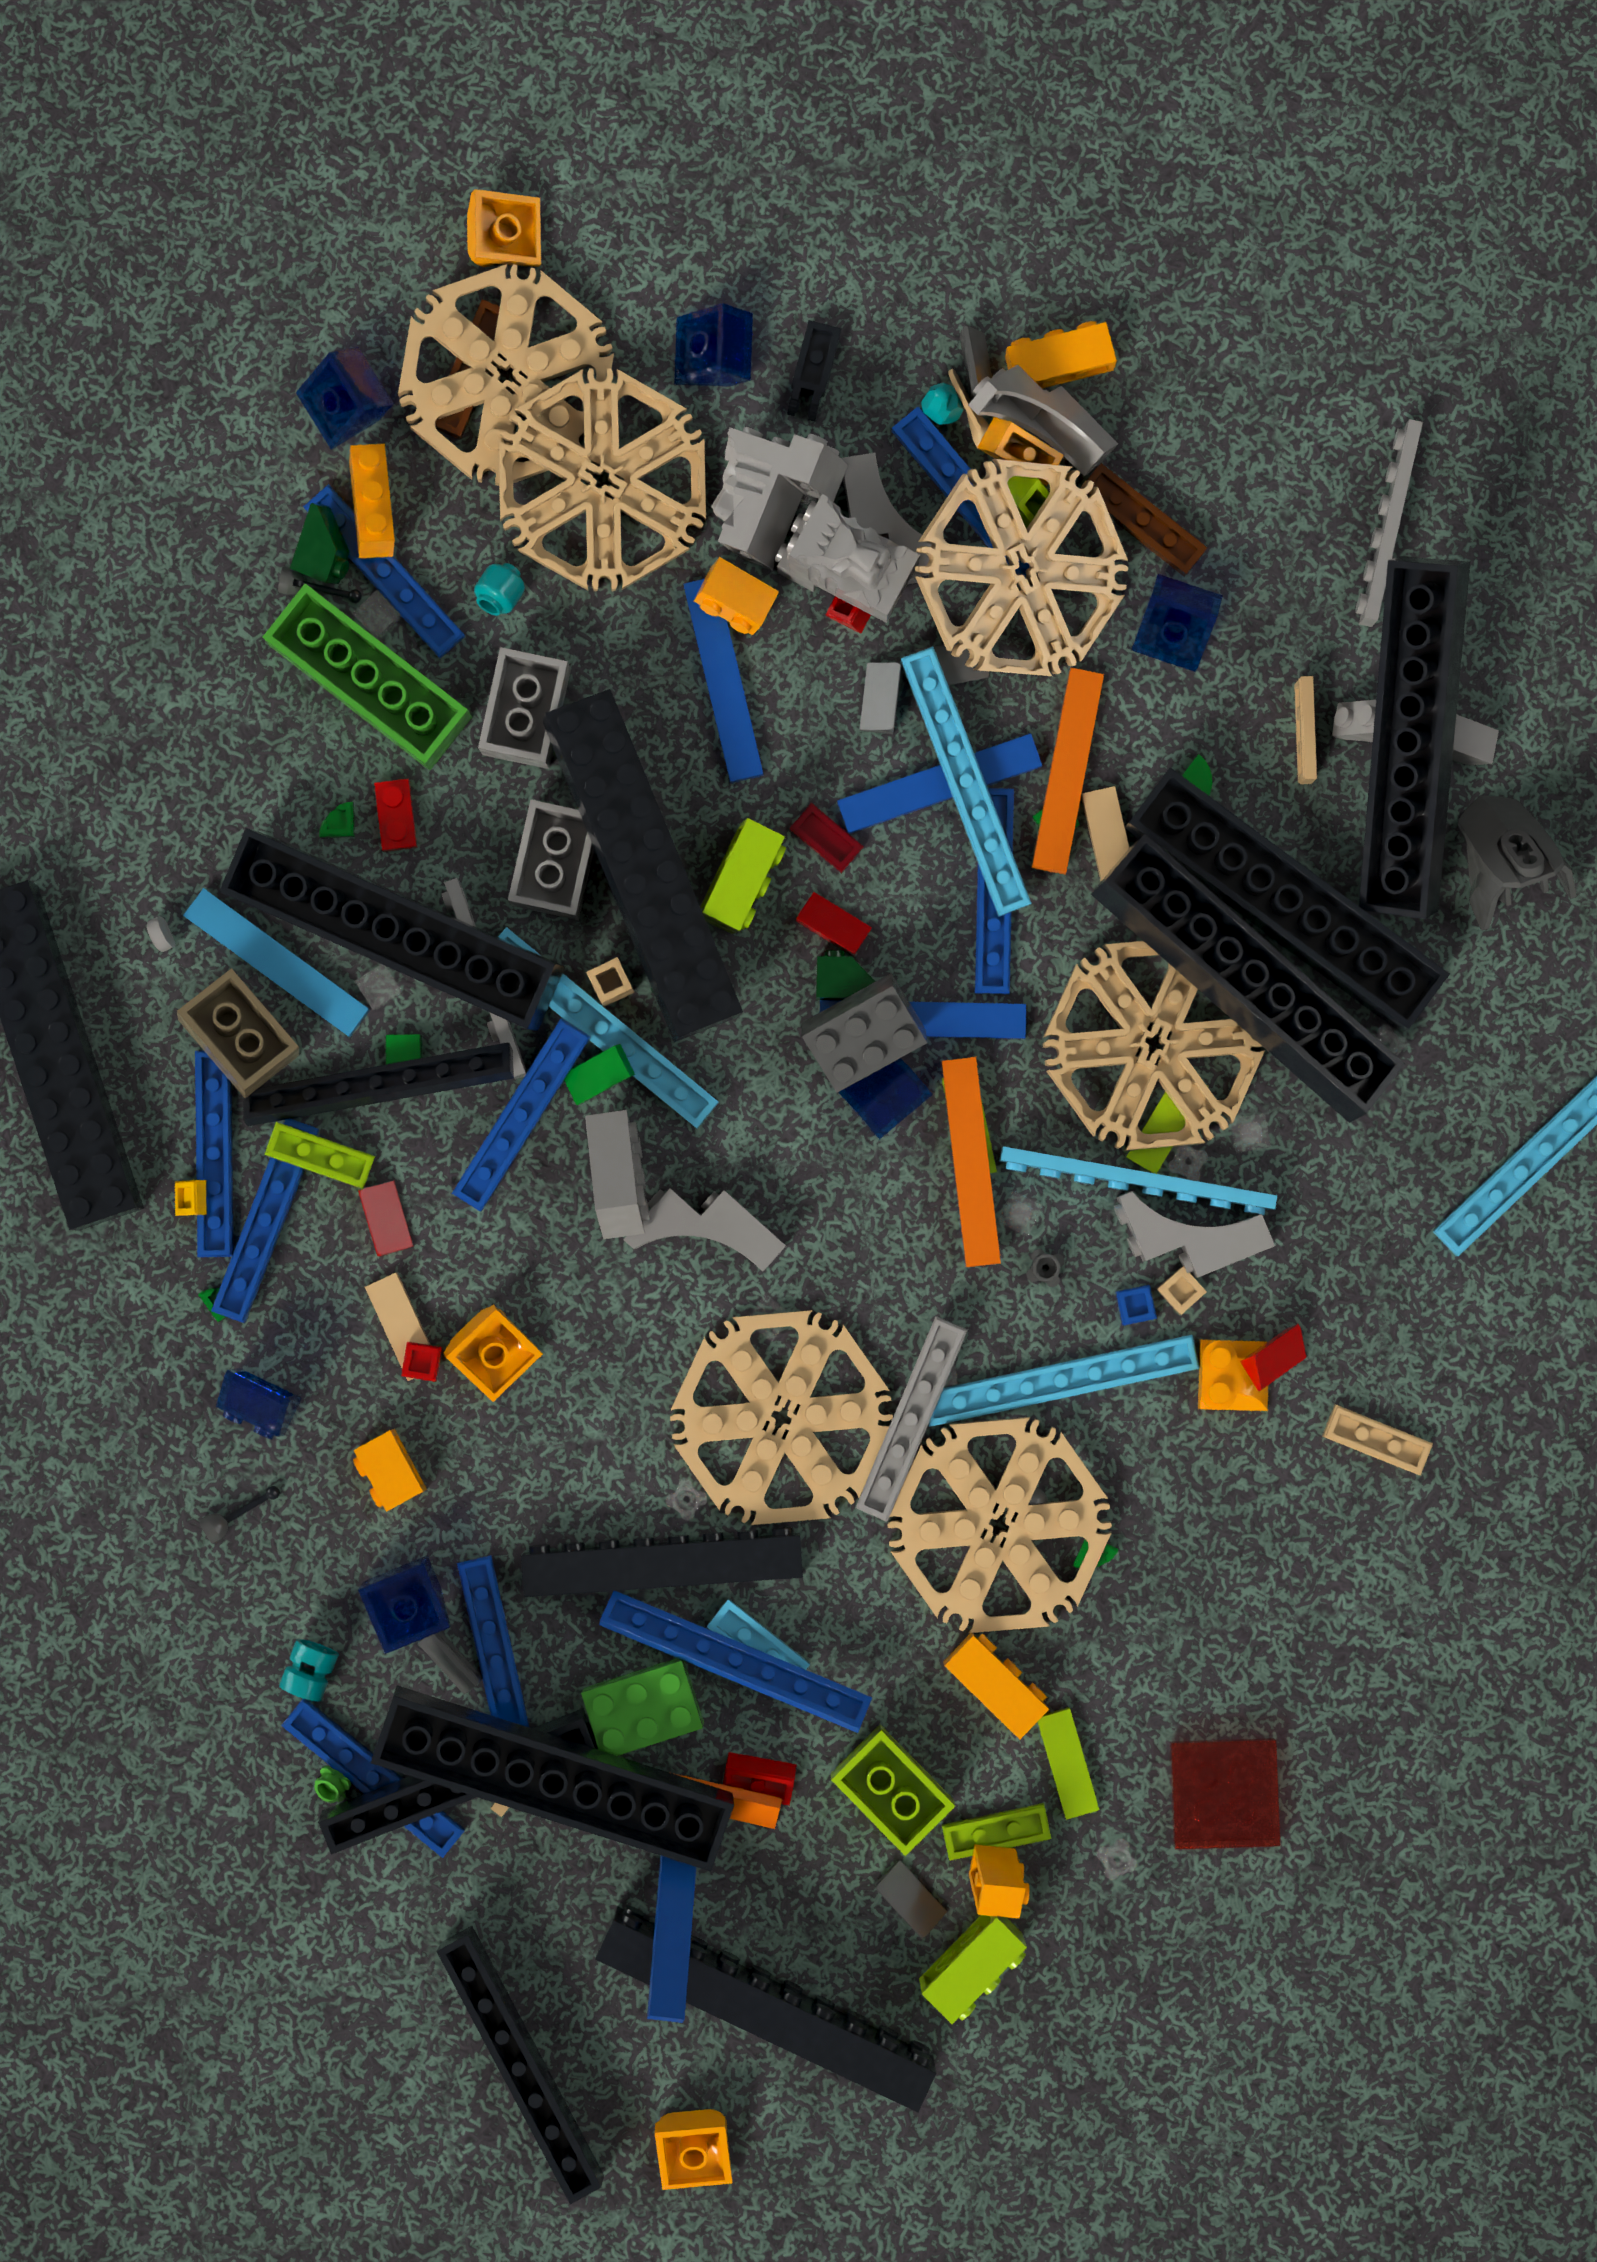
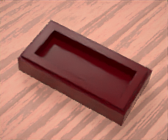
[789,803,864,874]

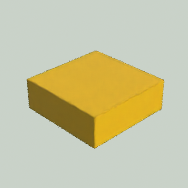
[175,1180,207,1216]

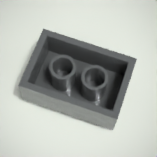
[802,973,927,1093]

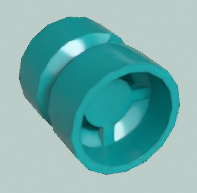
[279,1638,339,1702]

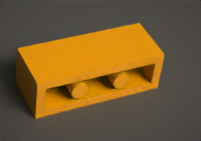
[1005,321,1117,389]
[349,444,395,558]
[943,1633,1049,1739]

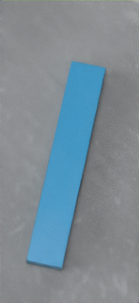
[183,888,370,1037]

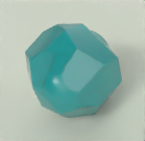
[921,383,964,425]

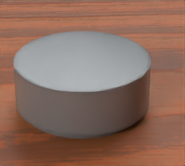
[147,916,175,952]

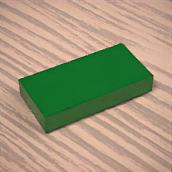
[564,1044,635,1106]

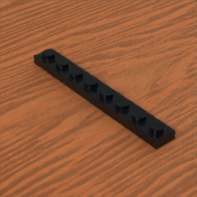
[243,1042,514,1126]

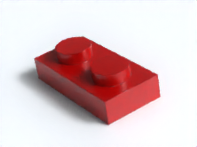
[374,779,418,852]

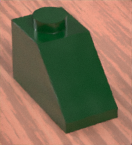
[290,503,350,584]
[816,950,876,1000]

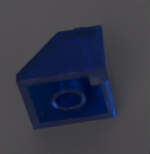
[674,303,753,386]
[296,347,394,449]
[1131,574,1223,672]
[838,1058,933,1141]
[216,1368,302,1439]
[358,1555,451,1654]

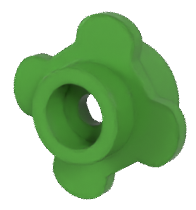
[315,1766,351,1803]

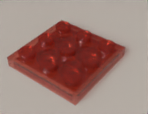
[1170,1738,1280,1850]

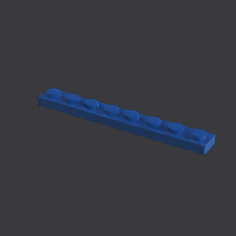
[599,1591,872,1733]

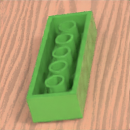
[262,584,472,770]

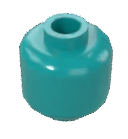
[474,563,525,616]

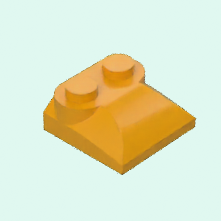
[467,189,541,267]
[444,1305,543,1402]
[1198,1339,1268,1411]
[655,2109,732,2190]

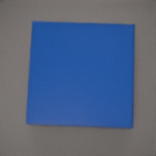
[1115,1285,1157,1326]

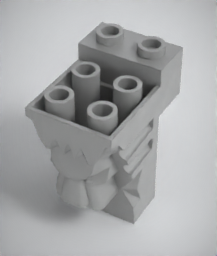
[711,427,848,570]
[775,494,920,623]

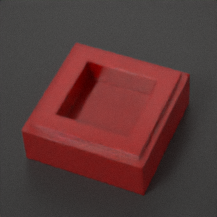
[401,1342,443,1382]

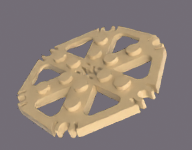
[398,264,614,486]
[498,368,706,591]
[915,459,1128,676]
[1043,941,1265,1151]
[670,1310,893,1525]
[887,1417,1112,1633]

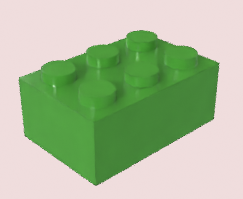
[581,1658,704,1756]

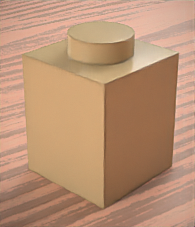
[586,957,635,1007]

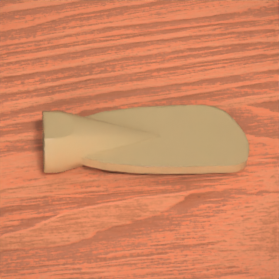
[948,369,989,450]

